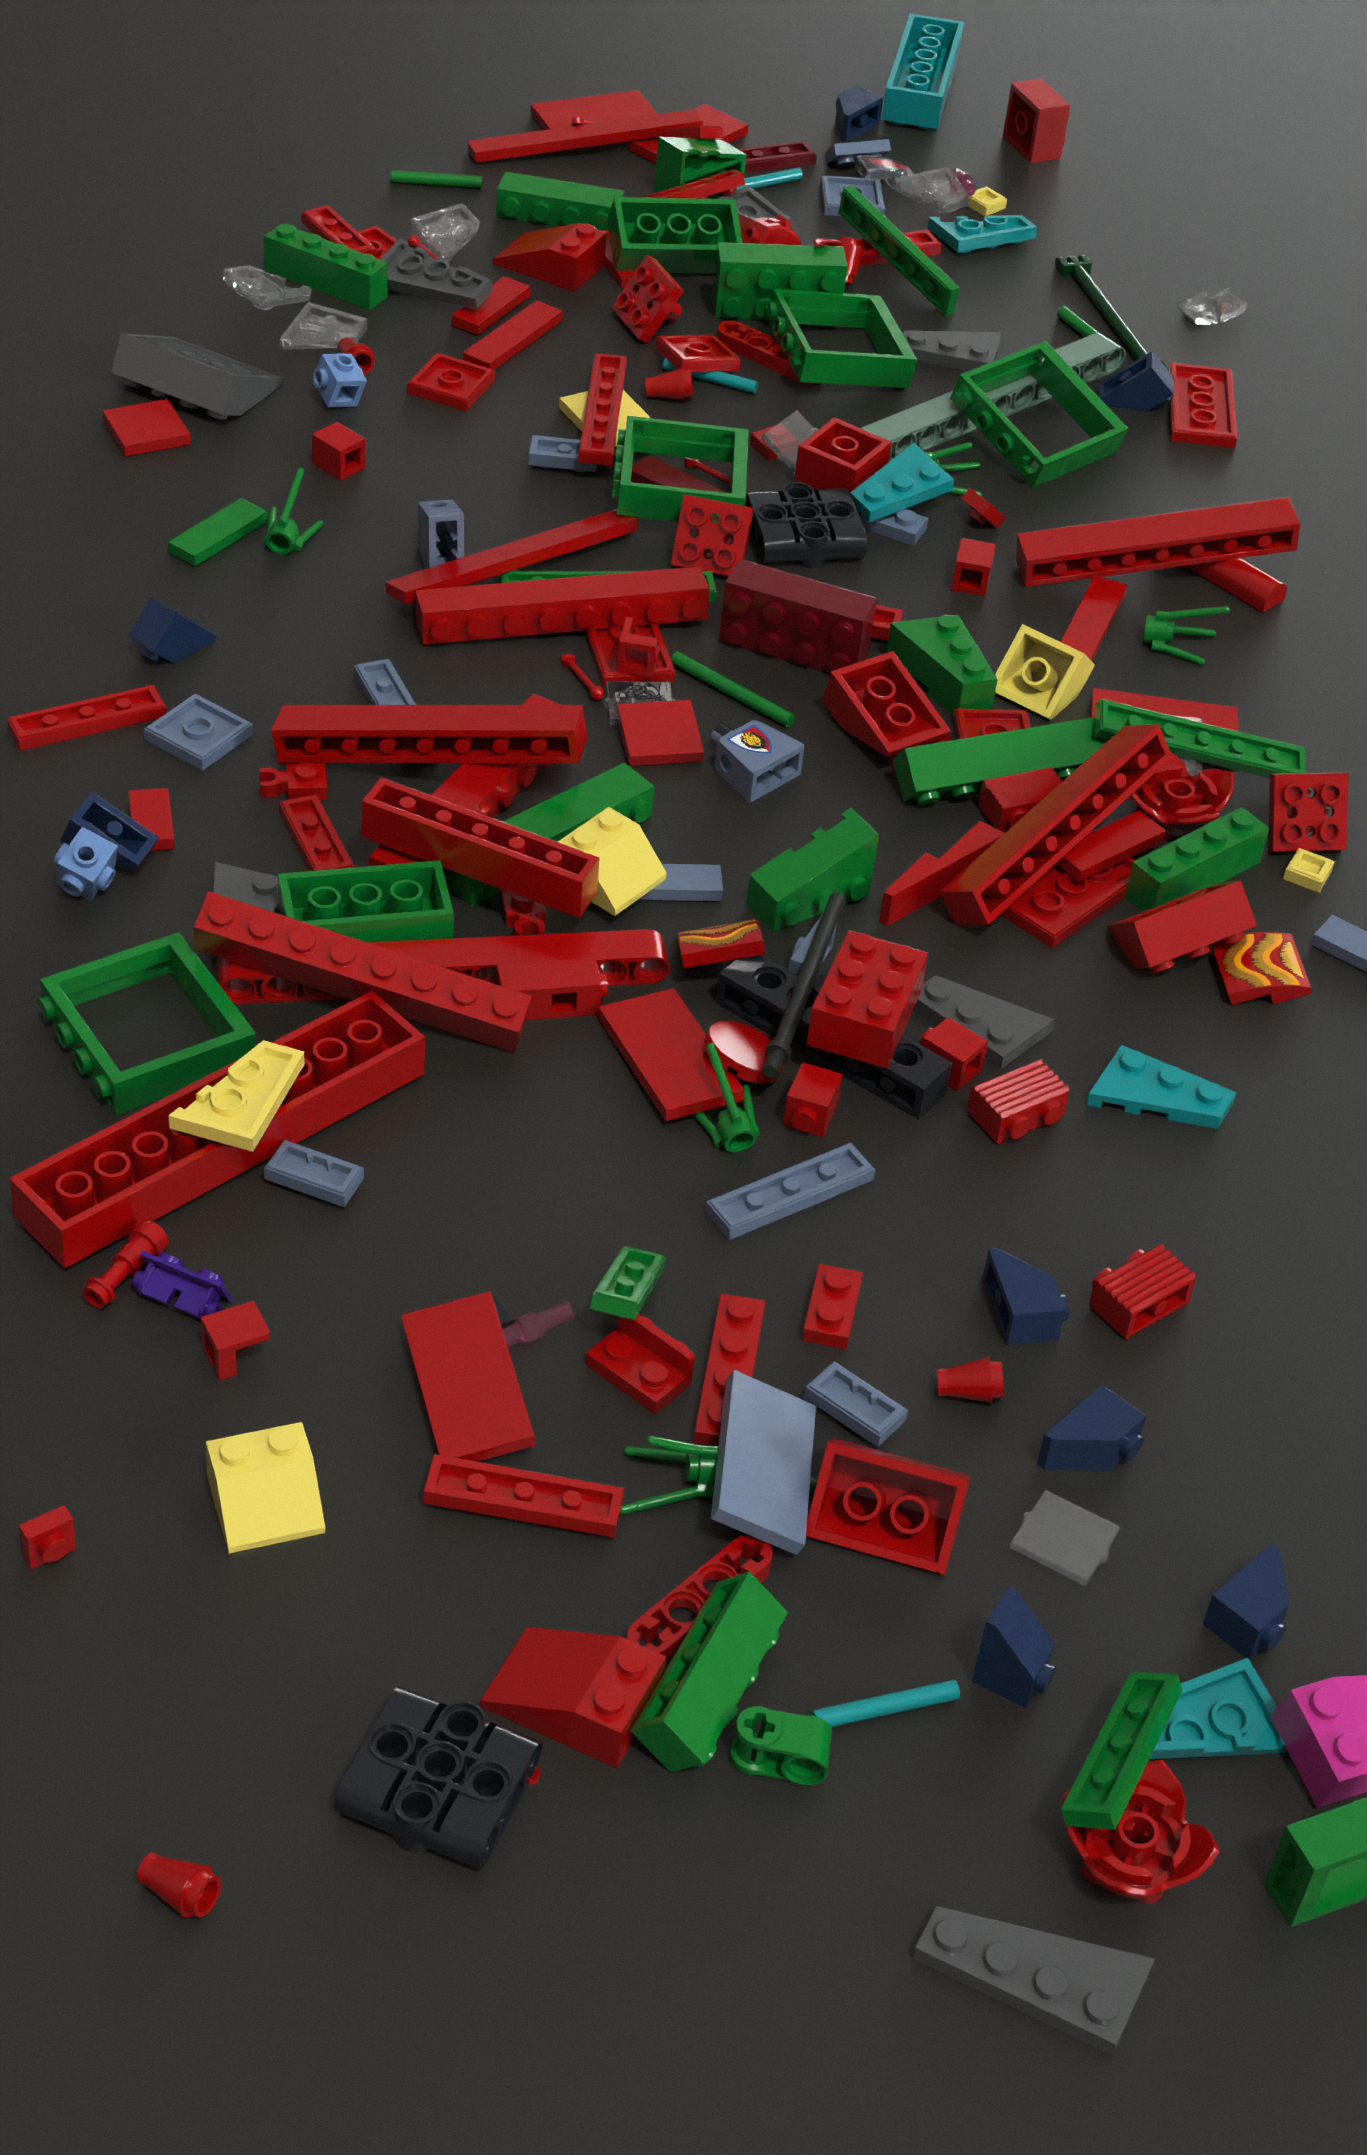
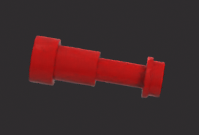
[82,1219,169,1309]

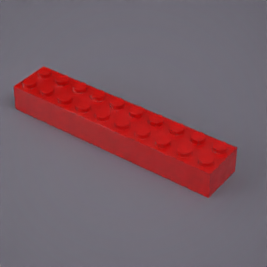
[9,991,426,1269]

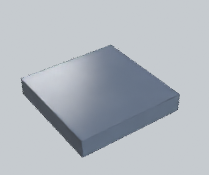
[820,176,885,216]
[144,694,253,771]

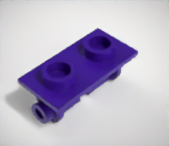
[132,1251,233,1320]

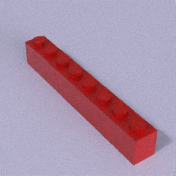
[1016,497,1301,587]
[415,566,710,645]
[369,694,561,866]
[271,705,587,764]
[939,724,1172,925]
[194,891,532,1053]

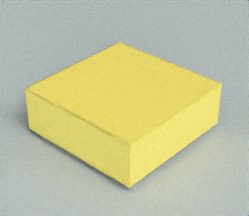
[964,186,1007,216]
[1283,848,1335,893]

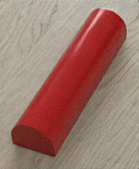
[1186,558,1287,613]

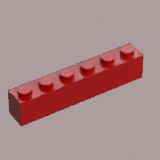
[362,777,600,918]

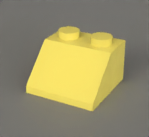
[995,624,1095,720]
[558,807,667,916]
[206,1422,325,1554]

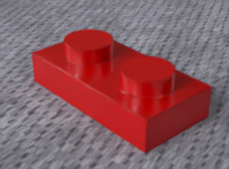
[802,1264,863,1350]

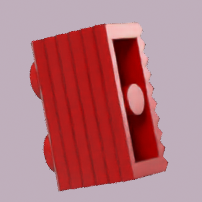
[978,767,1063,832]
[967,1059,1069,1145]
[1089,1244,1196,1340]

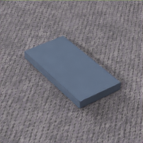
[711,1370,816,1555]

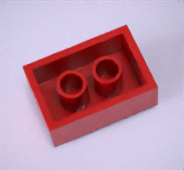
[807,930,928,1069]

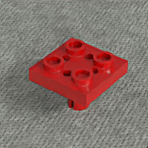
[612,255,684,344]
[671,494,754,576]
[1268,772,1349,852]

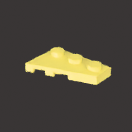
[169,1040,304,1152]

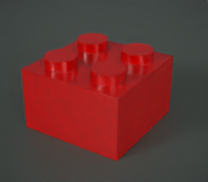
[1003,78,1070,163]
[794,417,892,493]

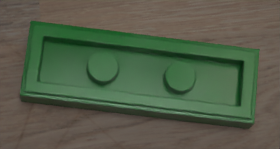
[168,498,268,566]
[590,1246,666,1320]

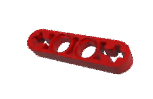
[717,321,819,385]
[626,1535,773,1662]

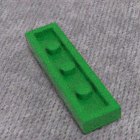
[1061,1672,1183,1830]

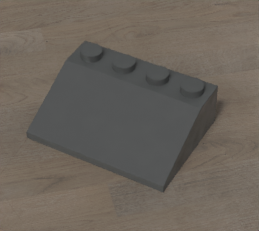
[111,333,284,420]

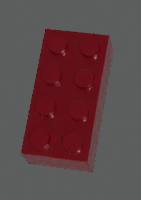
[719,559,877,674]

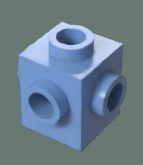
[313,353,367,407]
[53,827,118,901]

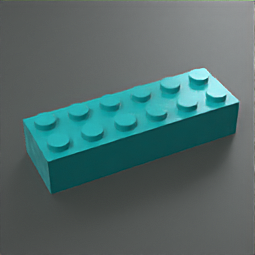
[881,13,965,130]

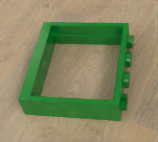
[765,289,917,388]
[950,341,1128,488]
[611,416,749,523]
[37,932,257,1115]

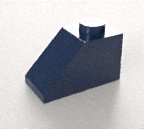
[835,85,883,143]
[1098,351,1174,412]
[128,597,217,663]
[60,791,159,869]
[982,1248,1069,1346]
[1037,1385,1146,1471]
[1203,1542,1289,1660]
[972,1587,1056,1708]

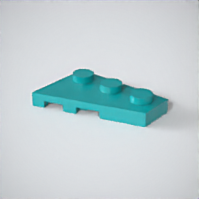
[928,215,1037,254]
[850,443,954,522]
[1086,1045,1237,1129]
[1150,1658,1289,1759]

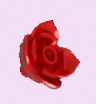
[1130,753,1234,840]
[1061,1759,1220,1903]

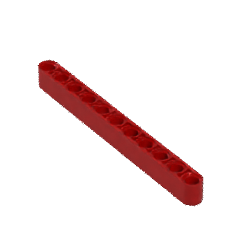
[216,929,670,1005]

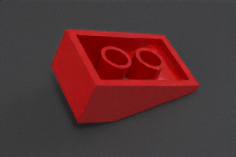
[493,223,607,292]
[822,651,951,757]
[479,1627,666,1768]

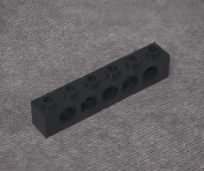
[716,955,953,1120]

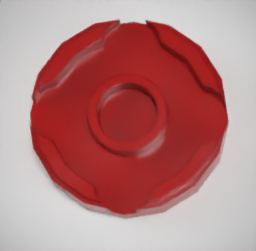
[704,1021,785,1084]

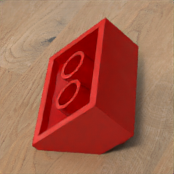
[1107,880,1257,973]
[806,1438,972,1575]

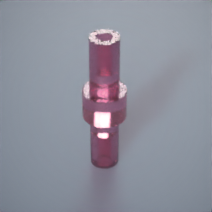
[951,168,976,195]
[502,1301,575,1347]

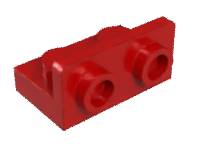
[585,1314,695,1415]

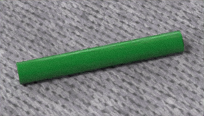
[391,170,482,189]
[1057,306,1099,338]

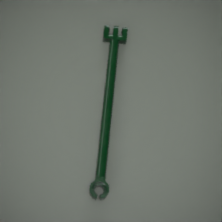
[1055,255,1170,372]

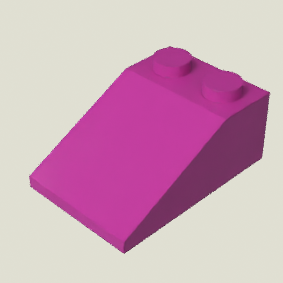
[1270,1675,1367,1808]

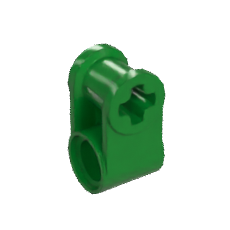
[729,1706,832,1786]

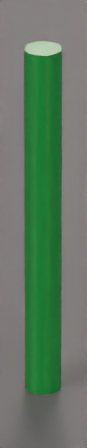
[671,651,795,728]

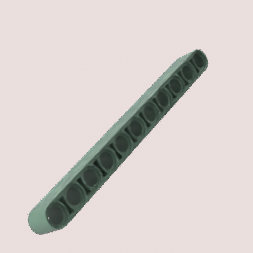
[861,333,1126,462]

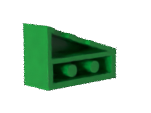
[654,137,746,193]
[886,615,998,715]
[746,808,879,932]

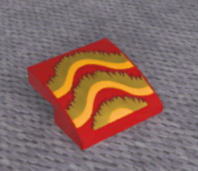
[676,919,765,968]
[1211,932,1312,1006]

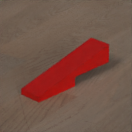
[879,821,1004,926]

